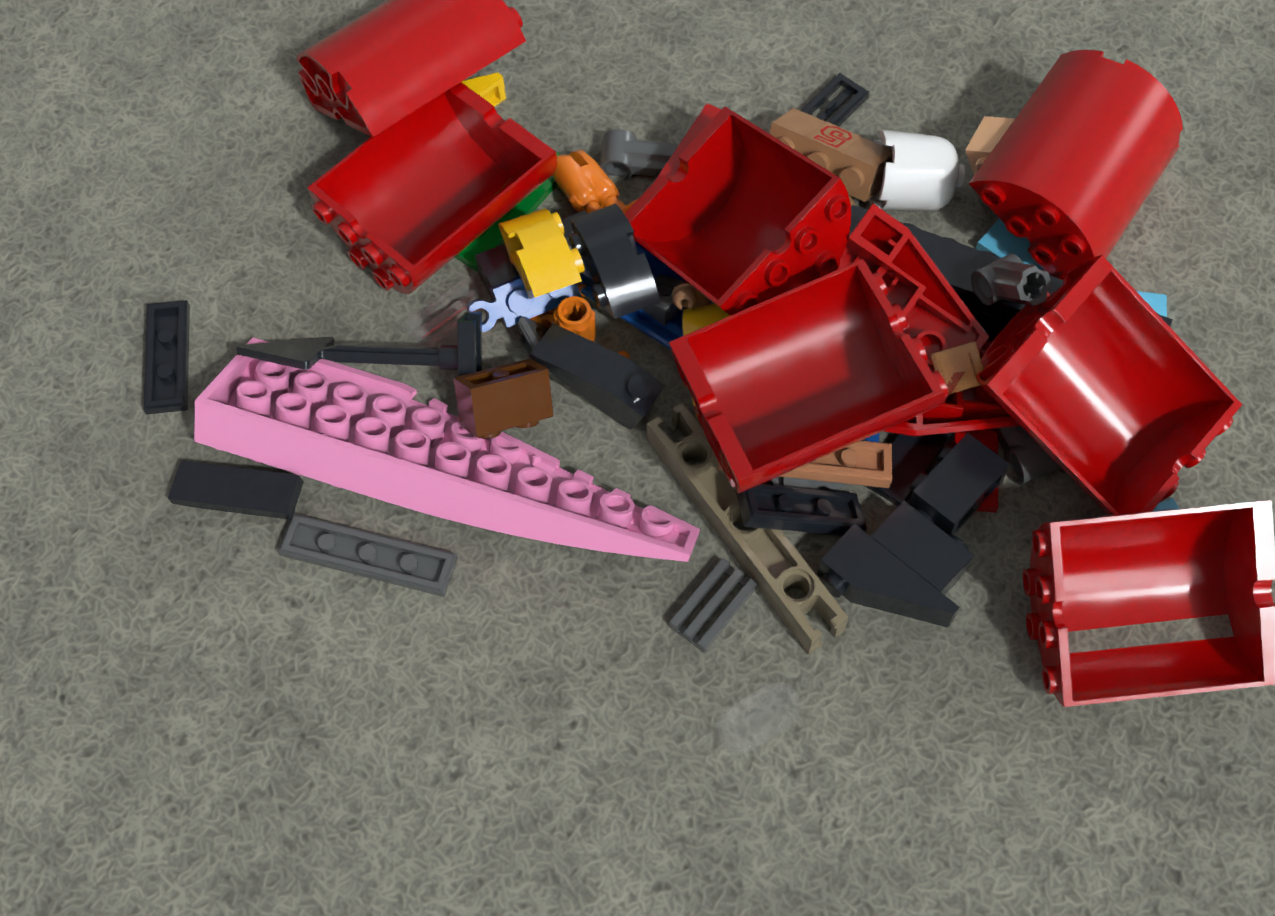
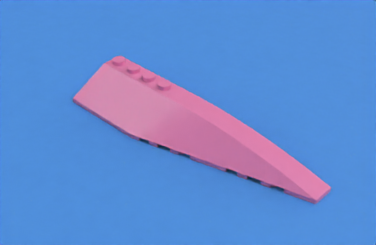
[194,337,700,562]

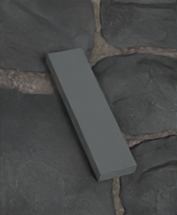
[278,514,458,597]

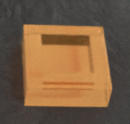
[931,342,983,395]

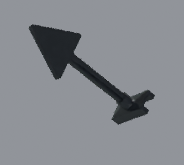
[236,312,483,377]

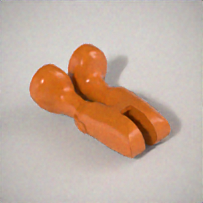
[552,149,638,214]

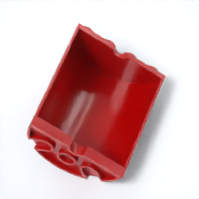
[296,0,526,137]
[969,50,1183,280]
[307,82,558,294]
[625,106,851,315]
[976,255,1243,516]
[669,259,948,494]
[1022,500,1275,707]

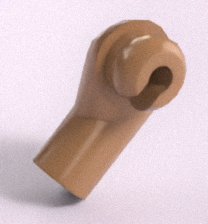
[672,282,711,310]

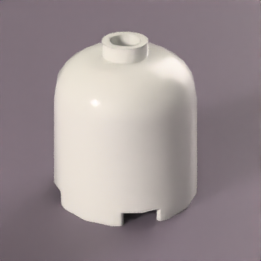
[869,130,965,211]

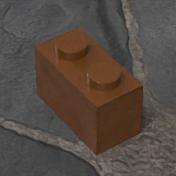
[453,358,554,439]

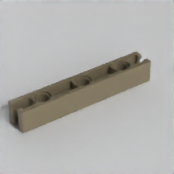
[647,402,849,655]

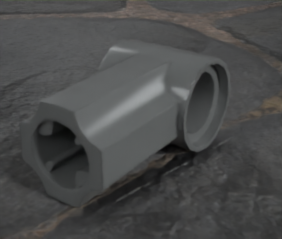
[599,129,677,180]
[971,254,1052,306]
[993,426,1061,484]

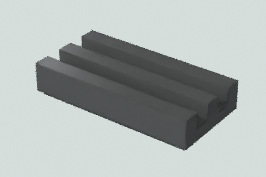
[669,558,758,653]

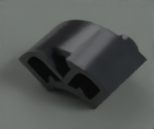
[569,204,661,319]

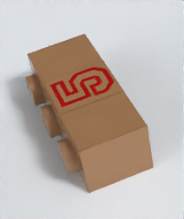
[769,108,893,202]

